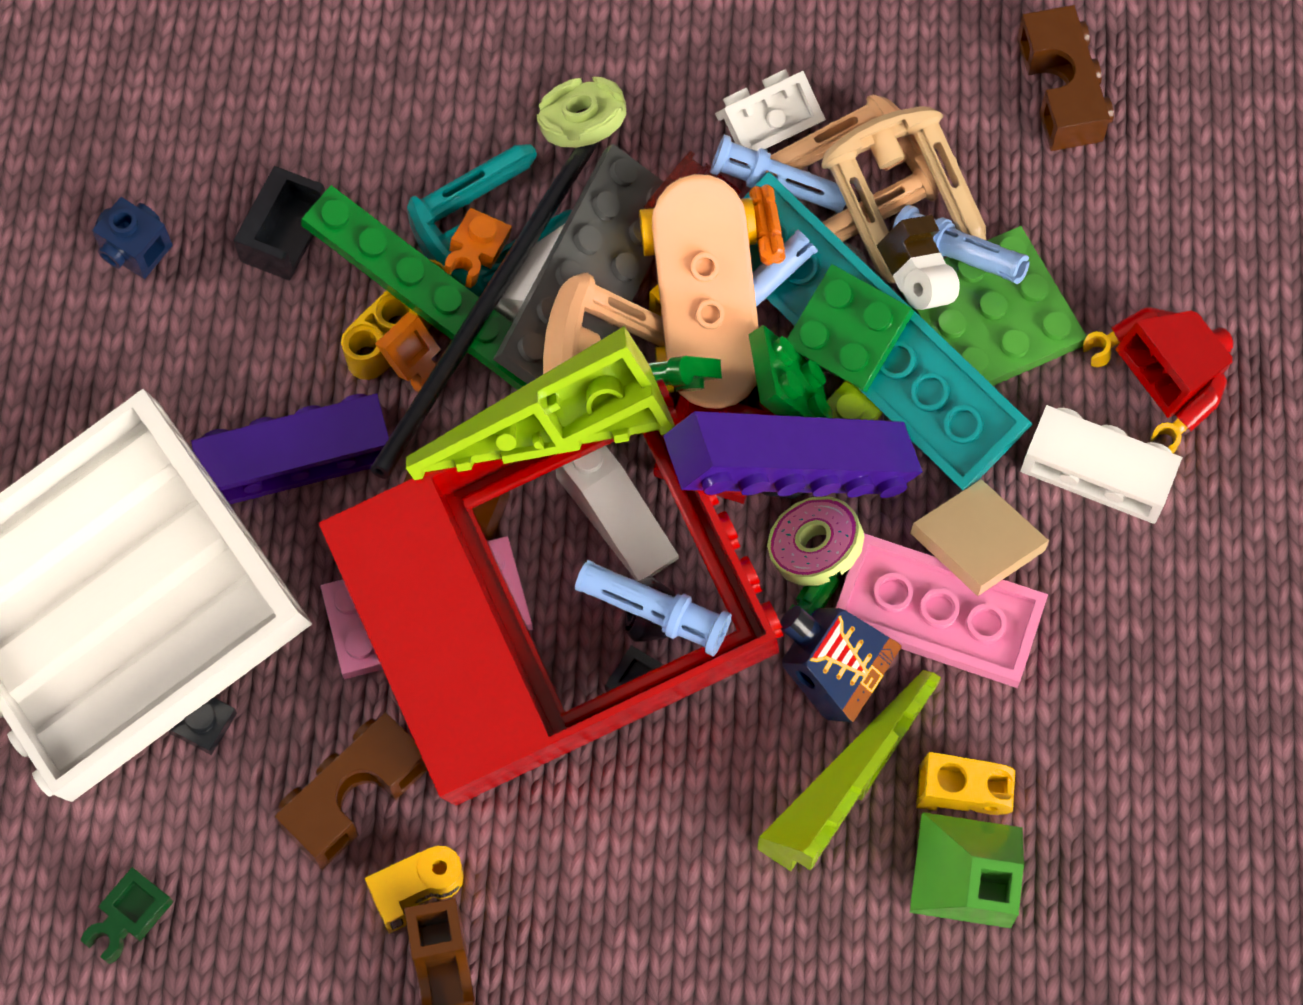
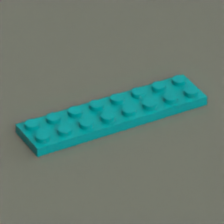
[744,172,1033,491]

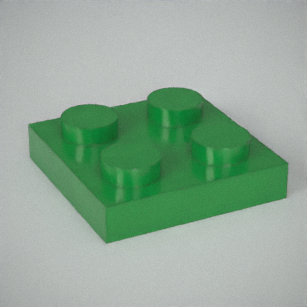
[787,264,914,393]
[748,325,833,418]

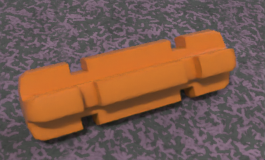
[749,184,786,266]

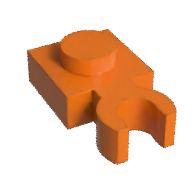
[444,208,512,288]
[375,312,441,392]

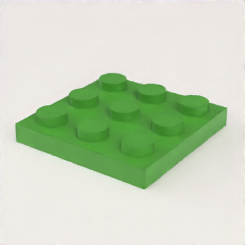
[897,226,1086,386]

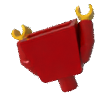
[1083,307,1233,453]

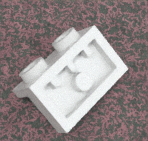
[715,69,826,151]

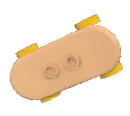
[639,174,759,409]

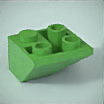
[909,812,1024,928]

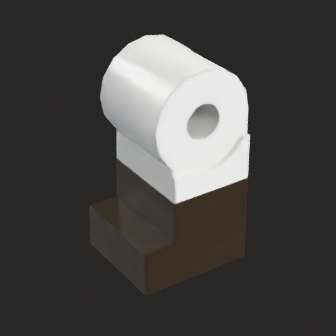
[876,215,960,310]

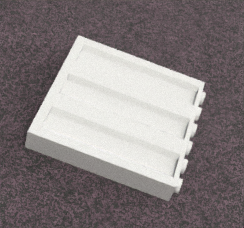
[0,389,312,802]

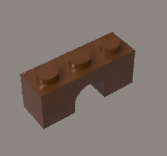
[1017,5,1114,151]
[274,712,427,870]
[404,898,476,1005]

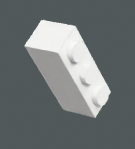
[1020,405,1183,524]

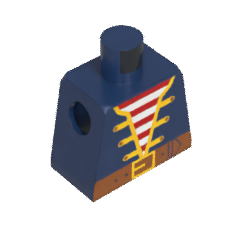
[780,606,902,722]

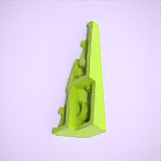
[406,326,675,480]
[757,670,942,871]

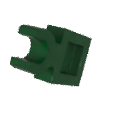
[81,867,174,964]

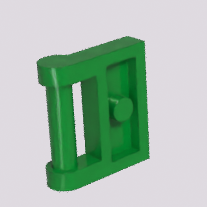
[649,356,722,391]

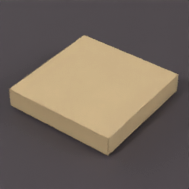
[910,479,1049,596]

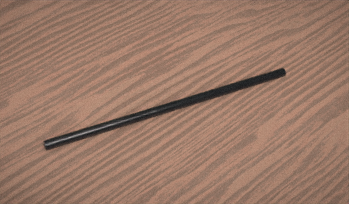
[371,141,600,479]

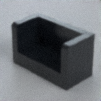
[233,166,325,281]

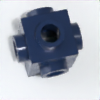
[92,197,173,279]

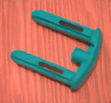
[407,144,572,297]

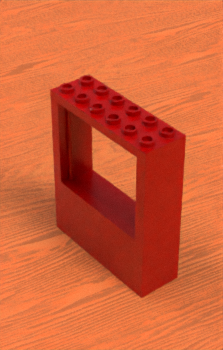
[318,378,784,806]

